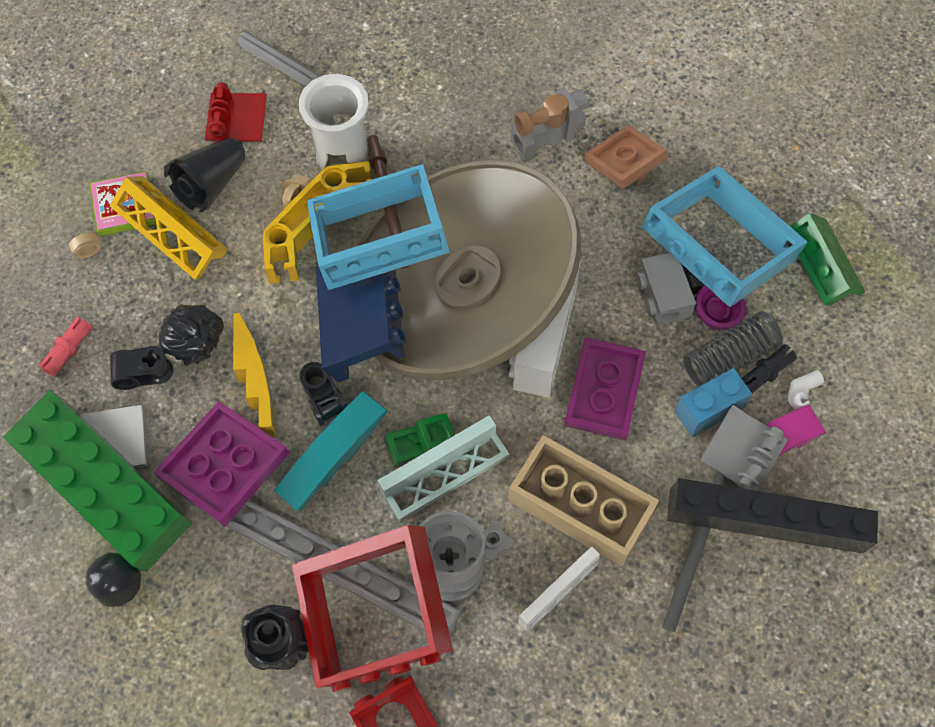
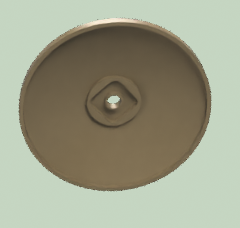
[358,160,581,380]

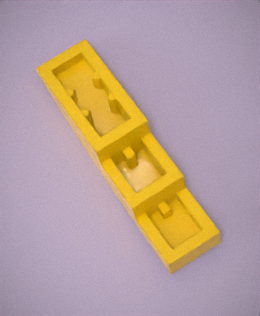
[233,313,277,438]

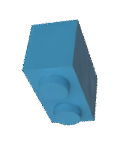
[675,368,752,437]

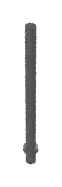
[662,471,728,632]

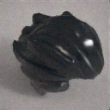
[159,304,224,366]
[241,604,308,670]

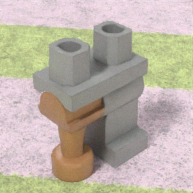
[511,86,589,162]

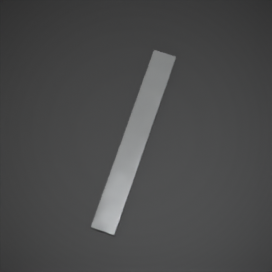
[216,500,461,634]

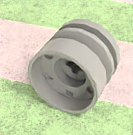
[420,511,486,602]

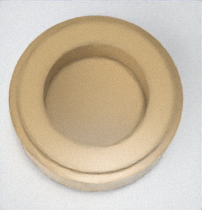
[69,232,102,259]

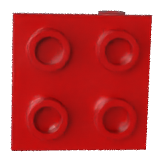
[205,82,267,142]

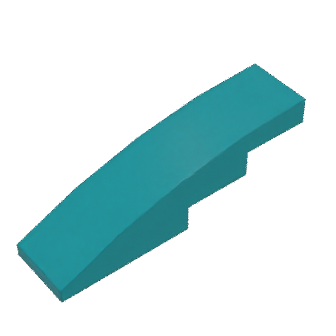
[273,391,388,511]

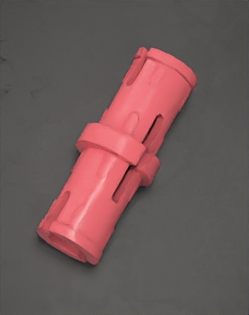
[38,317,93,377]

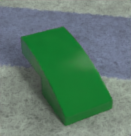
[383,413,455,467]

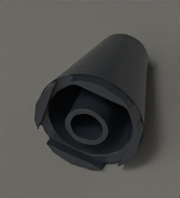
[164,137,245,212]

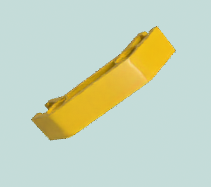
[263,161,372,284]

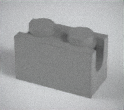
[636,253,696,326]

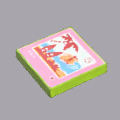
[89,170,156,237]

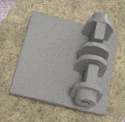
[700,405,788,491]

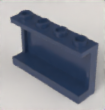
[316,265,406,383]

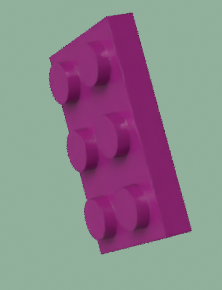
[564,337,646,441]

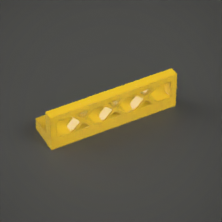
[110,176,228,280]

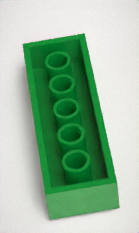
[3,390,193,572]

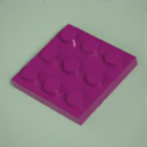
[153,401,290,527]

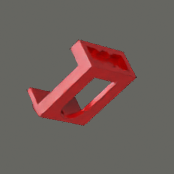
[349,676,438,727]

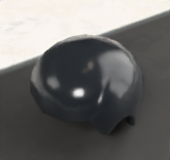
[85,552,141,607]

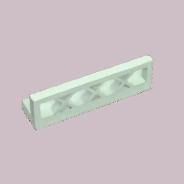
[378,416,510,522]

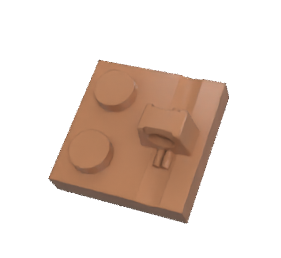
[584,125,668,189]

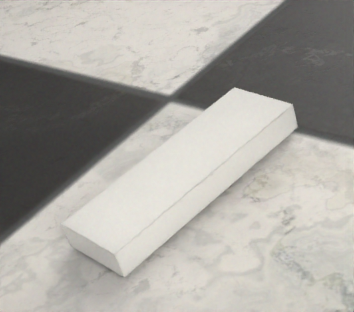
[518,546,600,632]

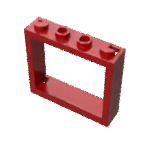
[292,525,453,692]

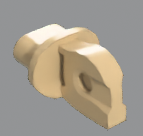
[282,174,312,211]

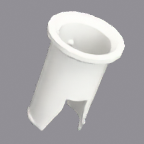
[299,74,370,170]

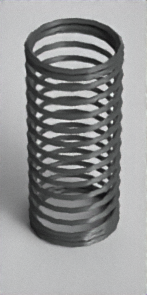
[683,311,783,387]

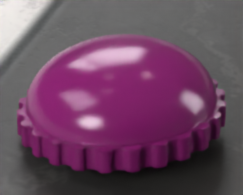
[694,286,747,331]

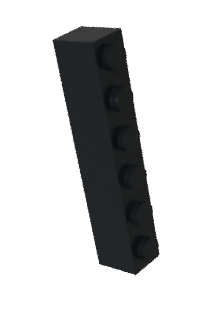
[667,478,878,553]

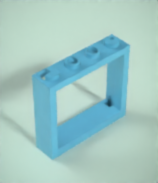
[307,164,450,290]
[642,166,807,307]

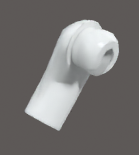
[787,370,824,409]

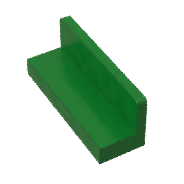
[790,213,865,306]

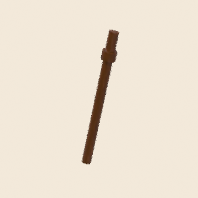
[367,135,410,269]

